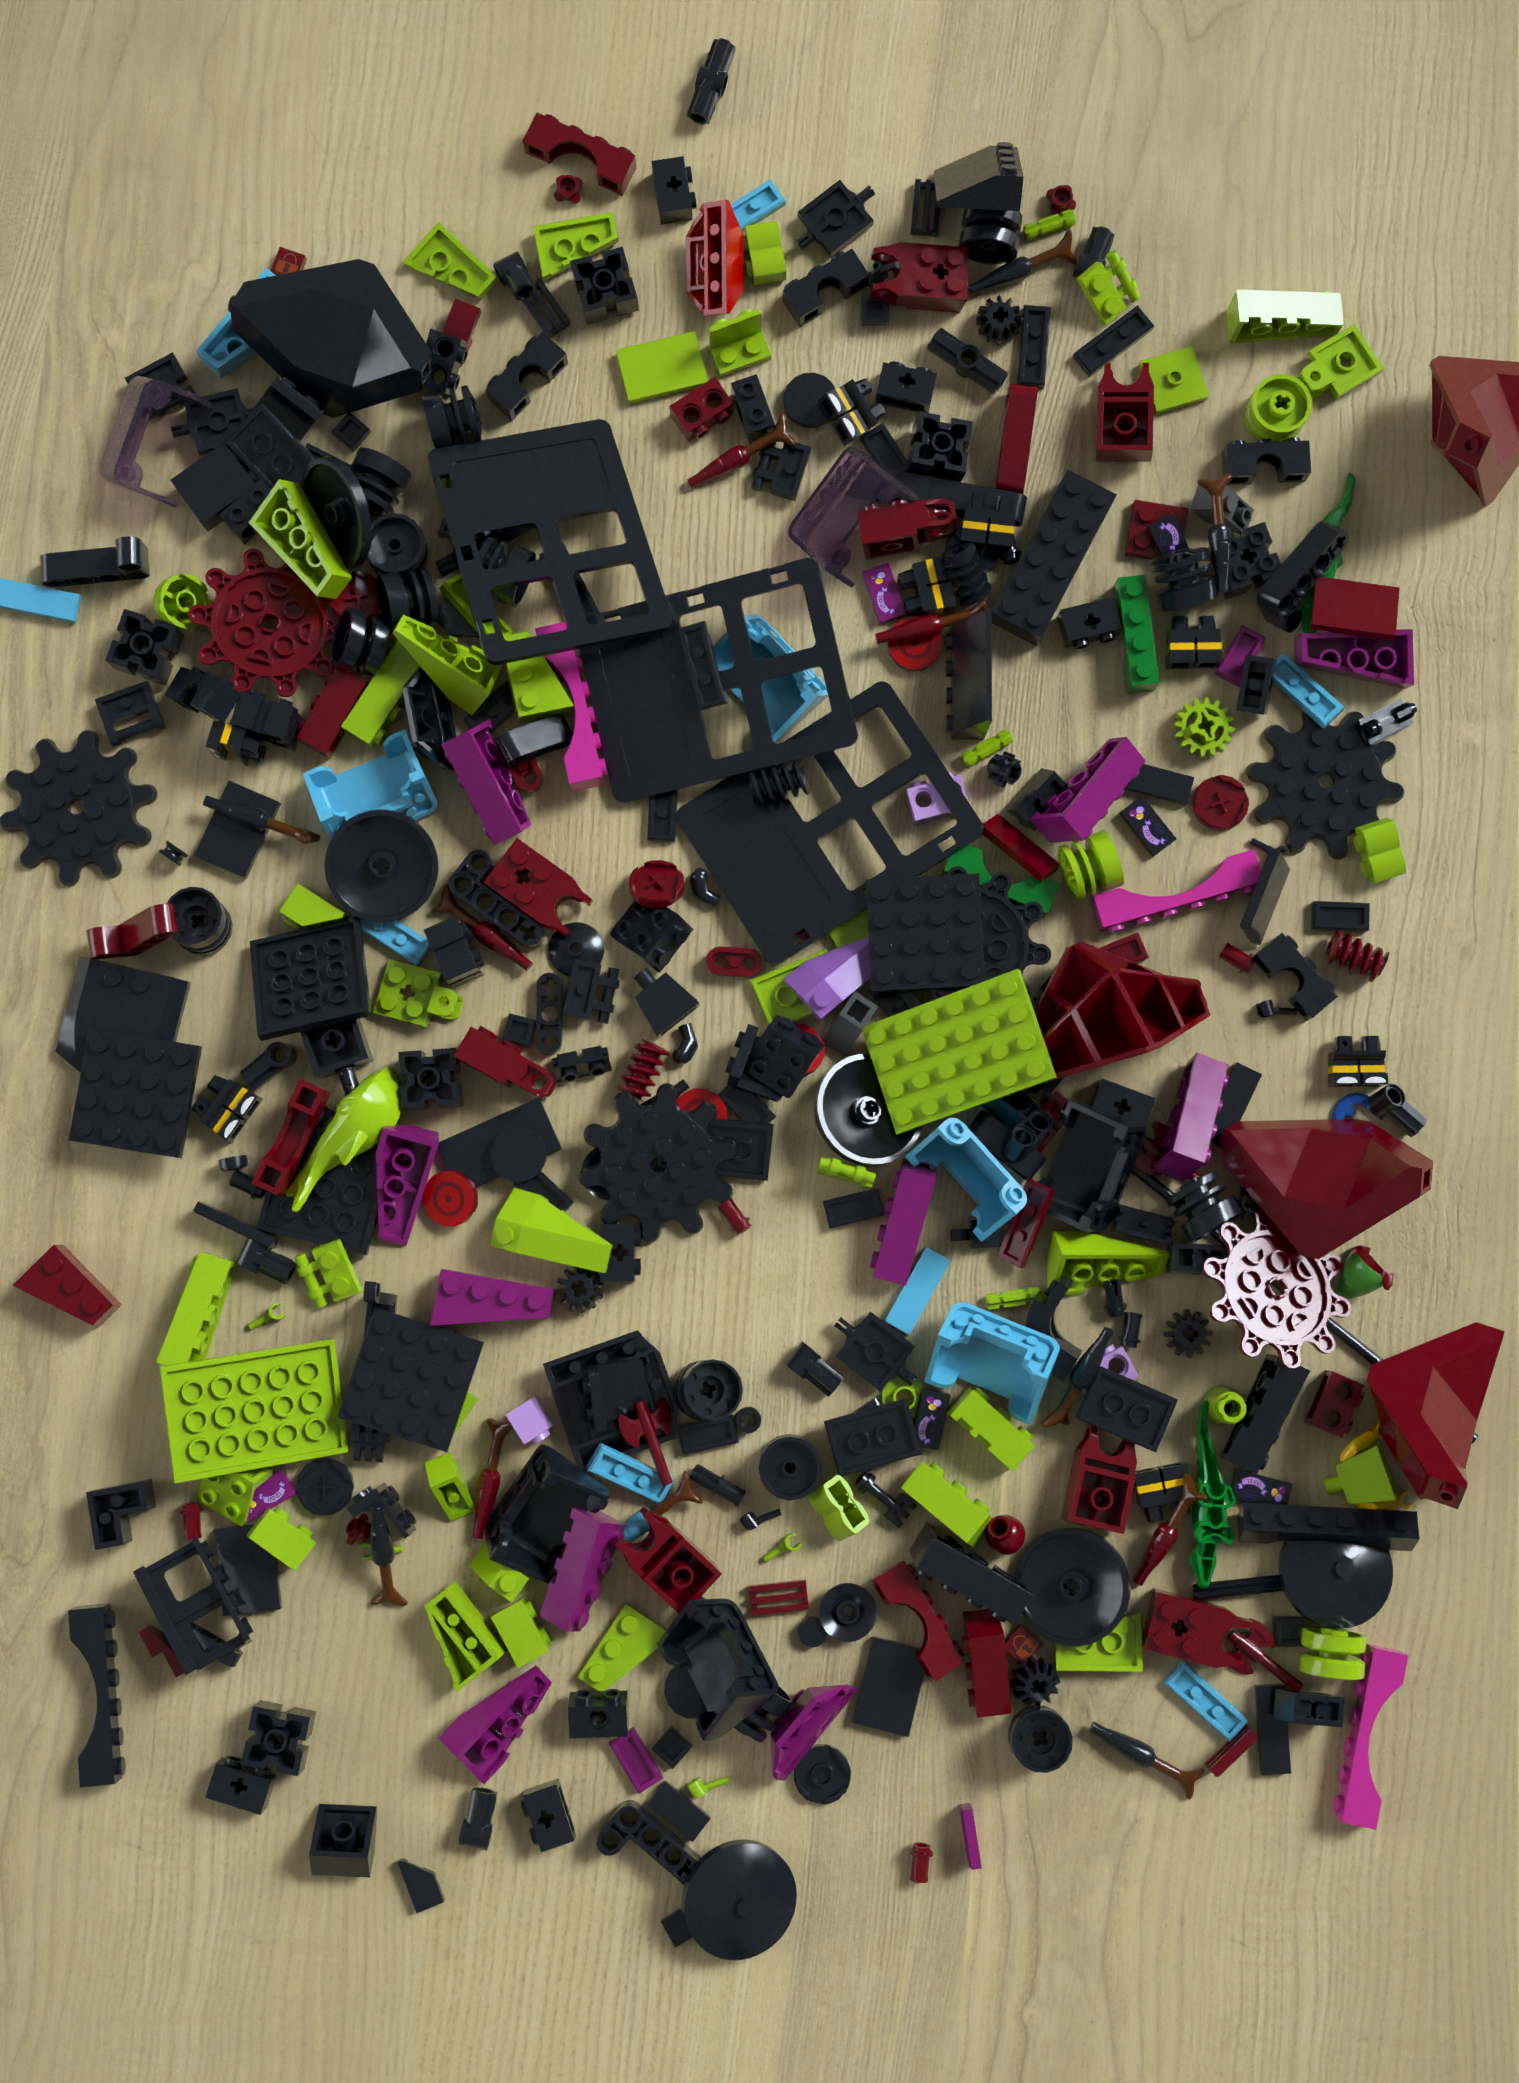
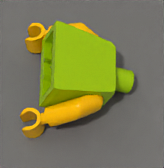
[1324,1423,1413,1510]

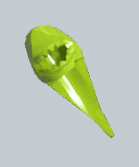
[285,1067,402,1212]

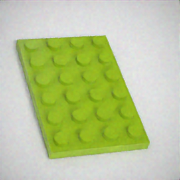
[862,969,1057,1134]
[159,1338,348,1484]

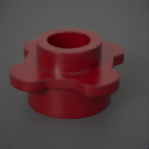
[554,175,583,204]
[1046,185,1076,215]
[346,1513,371,1545]

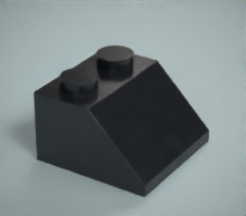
[309,1804,377,1878]

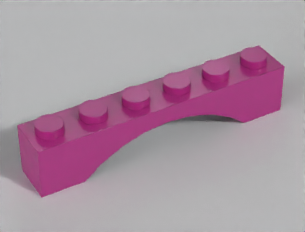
[535,622,608,792]
[1090,849,1261,934]
[1333,1644,1408,1830]

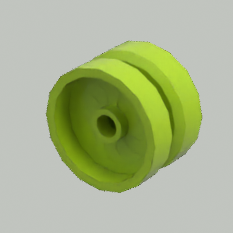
[1244,374,1312,442]
[1299,1627,1367,1680]

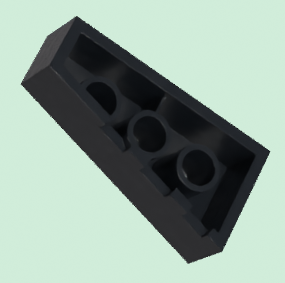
[1220,1354,1310,1474]
[909,1522,1033,1624]

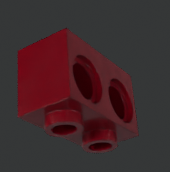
[669,377,734,442]
[1304,1370,1364,1438]

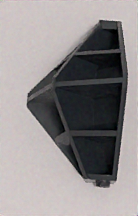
[228,259,432,418]

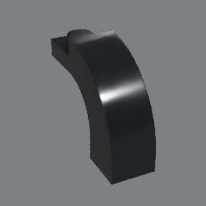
[1026,1274,1082,1381]

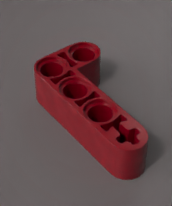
[995,384,1038,494]
[86,903,178,959]

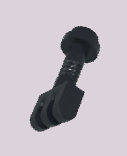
[854,1472,917,1528]

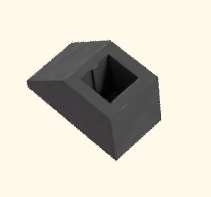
[1190,484,1254,534]
[823,991,878,1056]

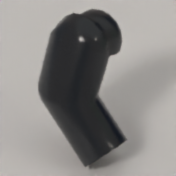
[689,868,721,908]
[672,1023,698,1064]

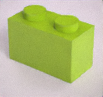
[246,1507,316,1571]
[491,1596,552,1668]

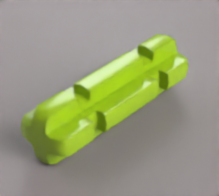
[1023,209,1076,241]
[961,729,1013,767]
[985,1287,1040,1311]

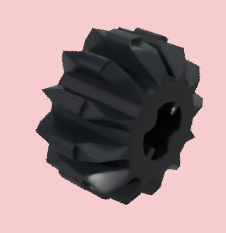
[976,295,1023,346]
[556,1266,604,1313]
[1163,1309,1213,1358]
[1010,1655,1061,1708]

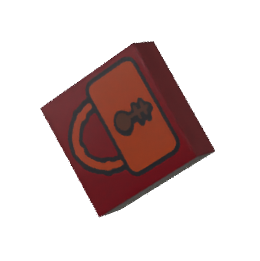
[270,247,307,275]
[1005,1624,1043,1664]

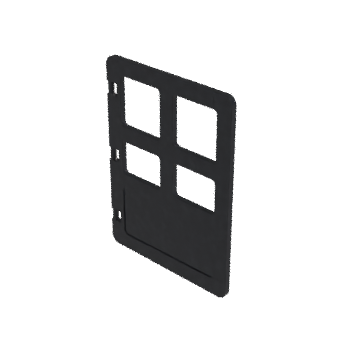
[428,419,672,665]
[579,558,858,803]
[676,681,983,965]

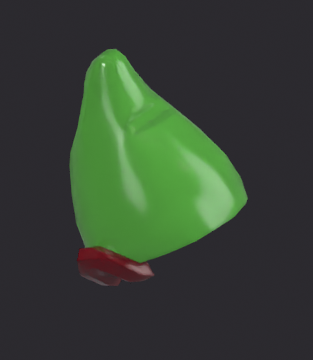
[1334,1245,1394,1299]

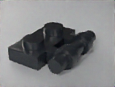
[125,352,197,421]
[751,442,812,501]
[561,959,620,1024]

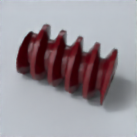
[1325,929,1389,983]
[616,1039,670,1102]

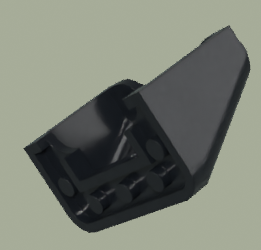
[1037,1100,1146,1233]
[485,1444,610,1584]
[657,1598,778,1741]

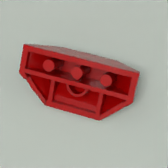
[686,200,744,317]

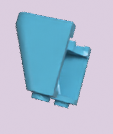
[713,614,828,743]
[303,729,438,839]
[905,1118,1027,1242]
[924,1303,1060,1426]

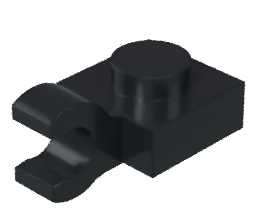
[861,277,889,326]
[950,1220,1001,1249]

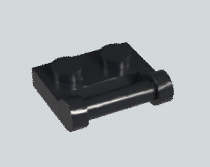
[95,681,166,747]

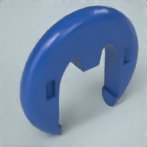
[1332,1093,1383,1121]

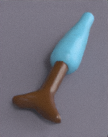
[616,1471,703,1549]

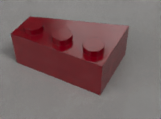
[13,1245,122,1326]
[962,1609,1012,1718]

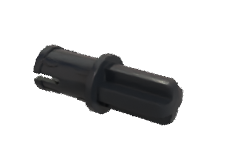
[690,1464,746,1507]

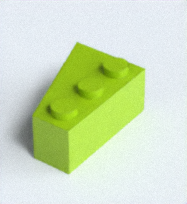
[503,631,574,725]
[947,1387,1035,1471]
[901,1461,992,1549]
[425,1581,508,1692]

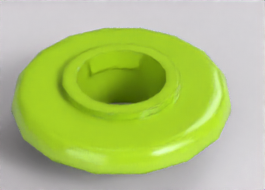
[882,1375,924,1419]

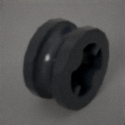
[159,841,188,866]
[736,1407,761,1433]

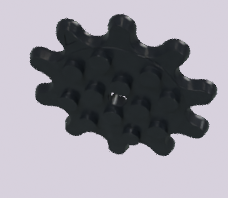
[1246,711,1405,860]
[0,730,158,886]
[931,866,1051,1001]
[579,1083,738,1243]

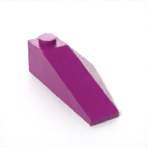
[375,1125,439,1246]
[438,1666,552,1784]

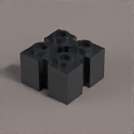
[570,247,639,325]
[906,411,973,482]
[1208,522,1281,600]
[105,609,184,686]
[230,691,304,751]
[424,916,485,988]
[398,1048,463,1111]
[241,1700,317,1776]

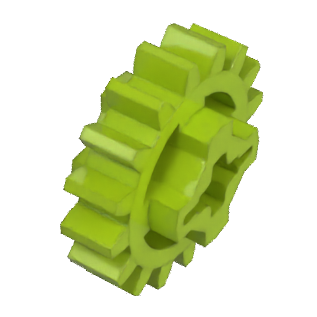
[1173,697,1235,759]

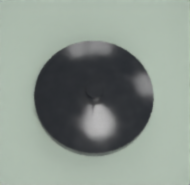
[301,456,372,570]
[325,809,438,922]
[814,1054,923,1166]
[1015,1528,1131,1646]
[1278,1538,1393,1629]
[681,1839,797,1960]

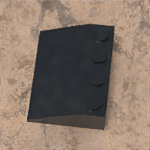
[933,142,1024,211]
[945,609,992,740]

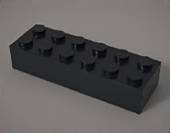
[991,470,1117,646]

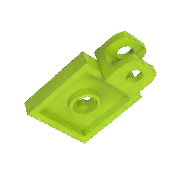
[1298,324,1384,399]
[373,959,464,1028]

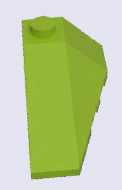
[393,615,503,715]
[490,1188,612,1273]
[1047,1231,1170,1295]

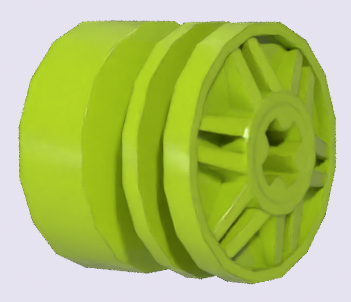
[1057,830,1124,901]

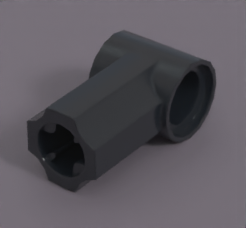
[1072,226,1115,278]
[493,251,537,303]
[240,1042,297,1091]
[1367,1083,1427,1137]
[235,1238,297,1285]
[784,1341,844,1397]
[458,1787,497,1851]

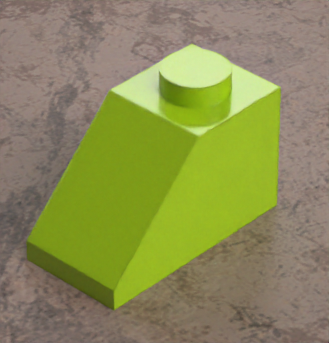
[279,883,349,930]
[425,1451,475,1521]
[469,1542,531,1603]

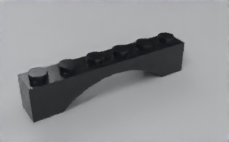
[1237,1502,1420,1551]
[68,1603,126,1788]

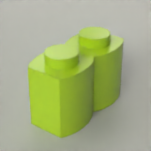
[743,221,786,285]
[1353,818,1406,884]
[808,1474,869,1541]

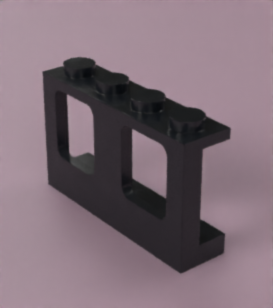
[133,1536,254,1677]

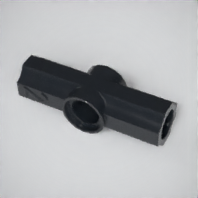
[687,38,736,125]
[927,328,1008,395]

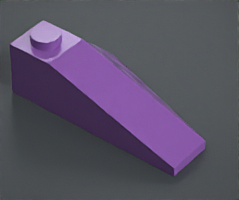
[784,936,871,1022]

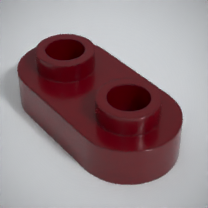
[504,759,543,793]
[706,946,762,978]

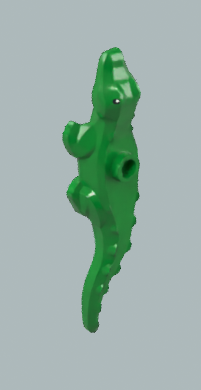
[1300,473,1355,633]
[1188,1400,1235,1588]

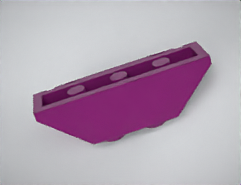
[770,1684,858,1781]

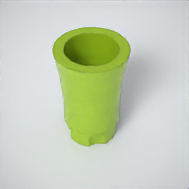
[1202,1385,1246,1425]

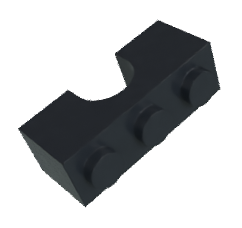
[782,249,870,328]
[486,332,568,421]
[1221,438,1311,485]
[165,666,241,723]
[1252,933,1338,1021]

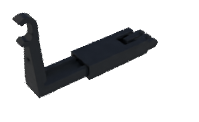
[350,1281,398,1463]

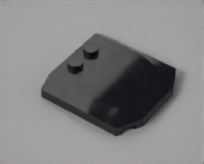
[55,957,191,1072]
[543,1330,679,1471]

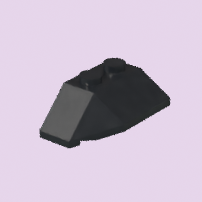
[402,666,456,772]

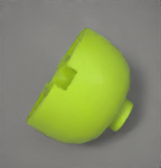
[153,573,211,630]

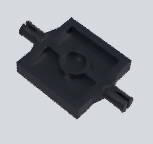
[796,180,875,257]
[171,388,254,456]
[834,1311,917,1392]

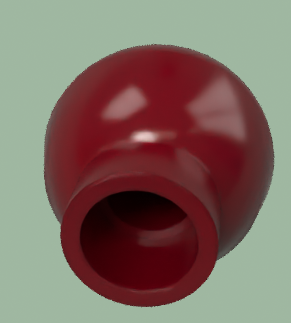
[986,1515,1025,1555]

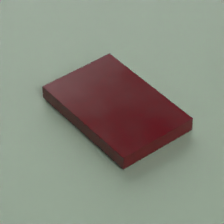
[1310,577,1400,641]

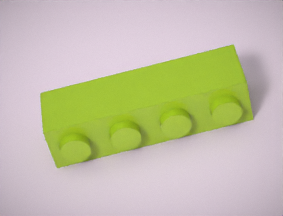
[341,640,420,750]

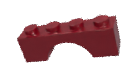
[523,112,637,196]
[251,1079,331,1196]
[871,1561,964,1682]

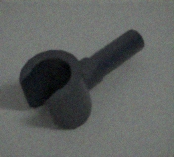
[869,261,900,284]
[1250,838,1290,854]
[1256,1000,1297,1018]
[740,1509,782,1530]

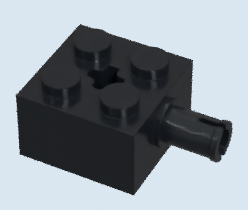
[300,1019,374,1096]

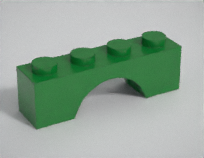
[1113,575,1160,694]
[942,842,1060,918]

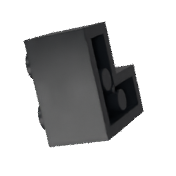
[86,1479,156,1550]

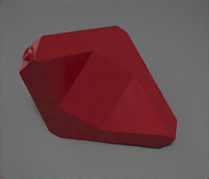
[1429,356,1519,506]
[1034,942,1211,1083]
[1220,1119,1433,1259]
[1366,1322,1505,1509]

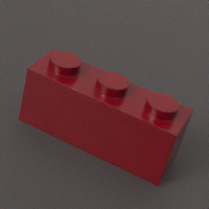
[296,667,369,759]

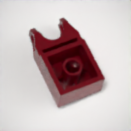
[871,242,968,313]
[1096,363,1154,462]
[857,499,957,560]
[484,838,593,937]
[454,1026,557,1098]
[1061,1424,1137,1534]
[612,1507,722,1613]
[1142,1588,1253,1668]

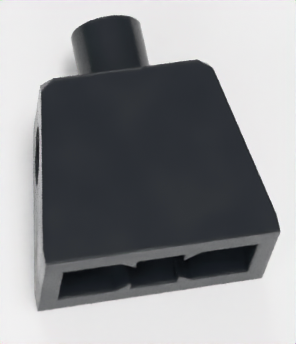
[634,968,700,1039]

